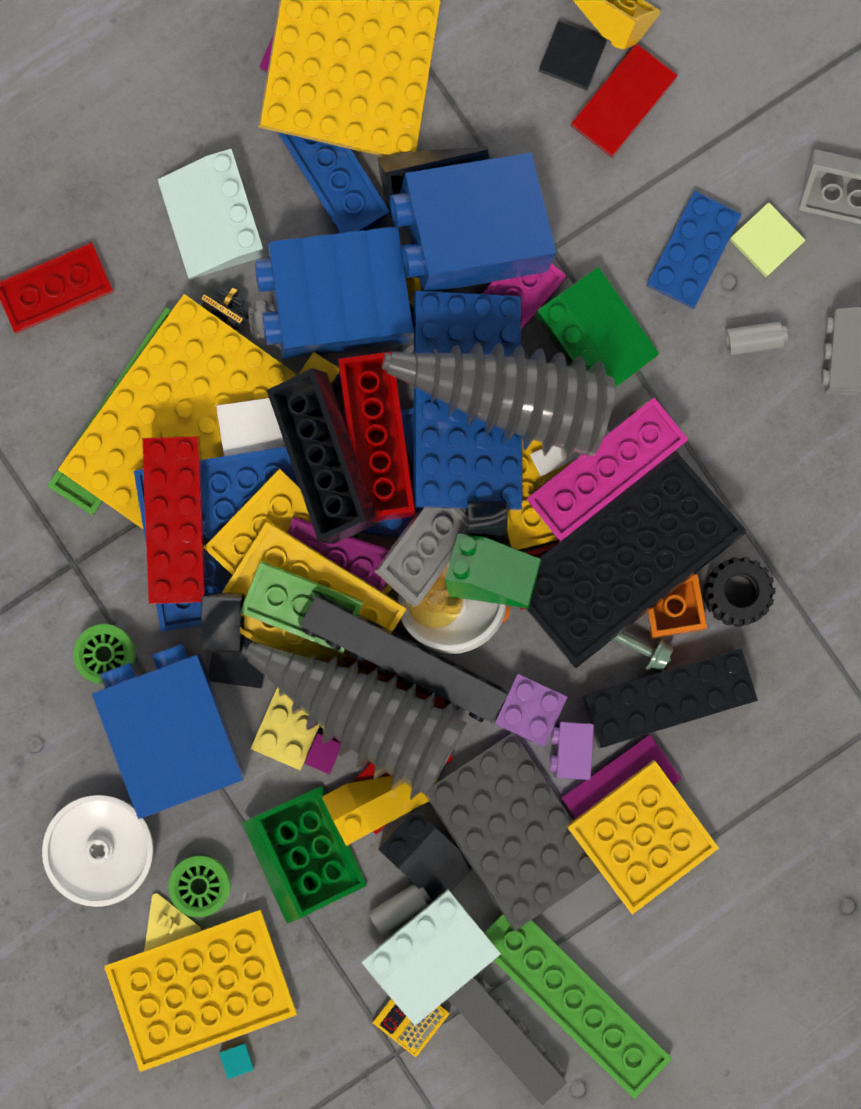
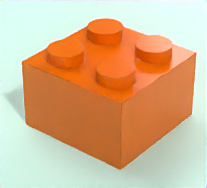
[646,574,707,639]

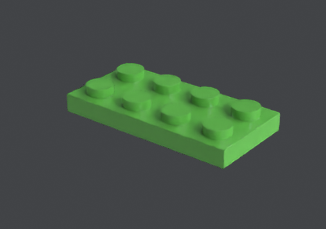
[240,561,363,653]

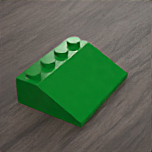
[533,266,659,388]
[241,786,367,924]

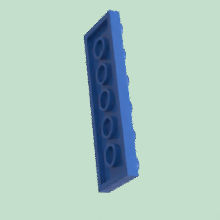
[277,132,390,233]

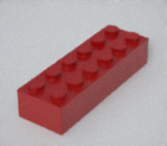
[338,352,415,521]
[142,436,206,604]

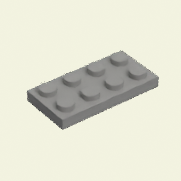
[374,508,469,607]

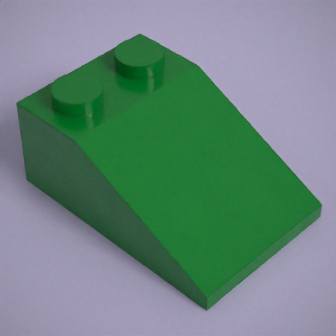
[445,533,541,608]

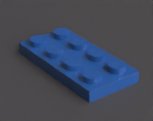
[646,191,742,310]

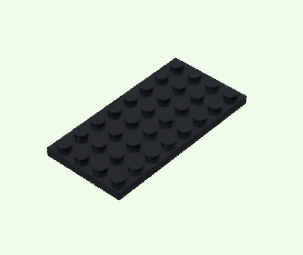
[525,451,746,669]

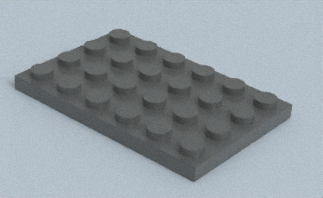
[425,733,600,931]

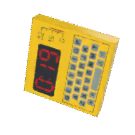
[373,999,450,1058]

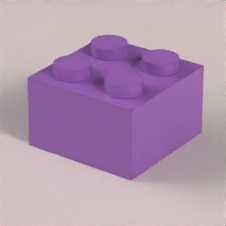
[494,674,567,747]
[549,722,594,780]

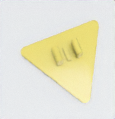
[144,893,201,951]

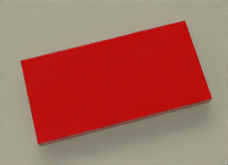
[571,43,678,158]
[0,242,114,334]

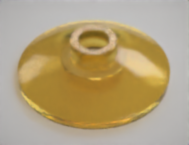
[408,577,463,629]

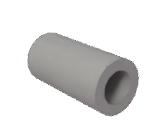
[725,321,788,356]
[368,884,431,936]

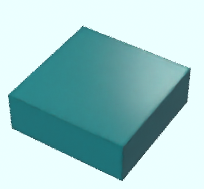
[219,1042,254,1079]

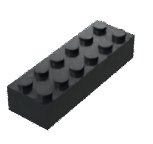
[266,368,379,544]
[583,648,758,749]

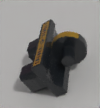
[200,286,251,331]

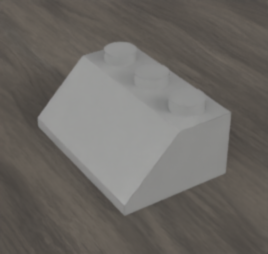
[799,149,861,224]
[821,307,861,396]

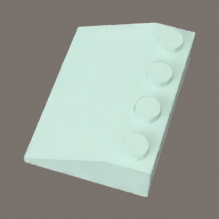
[157,149,265,280]
[362,889,501,1025]

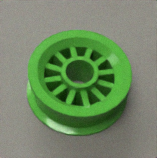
[73,624,136,685]
[168,855,231,917]

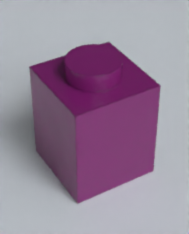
[304,734,340,775]

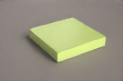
[730,202,806,278]

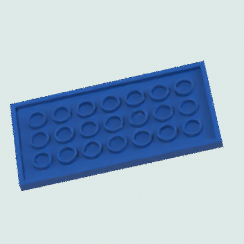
[414,291,522,511]

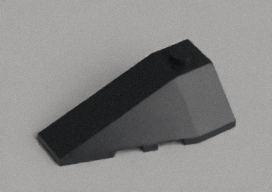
[378,146,489,219]

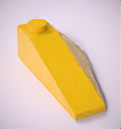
[573,0,661,50]
[322,776,438,846]

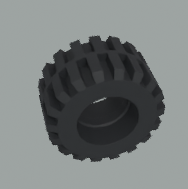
[703,557,776,627]

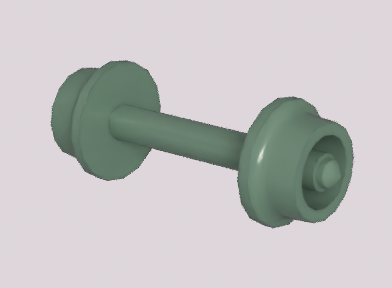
[614,632,673,673]

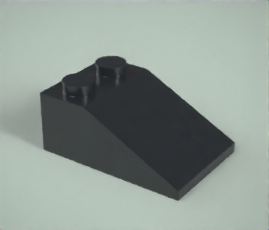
[378,809,472,901]

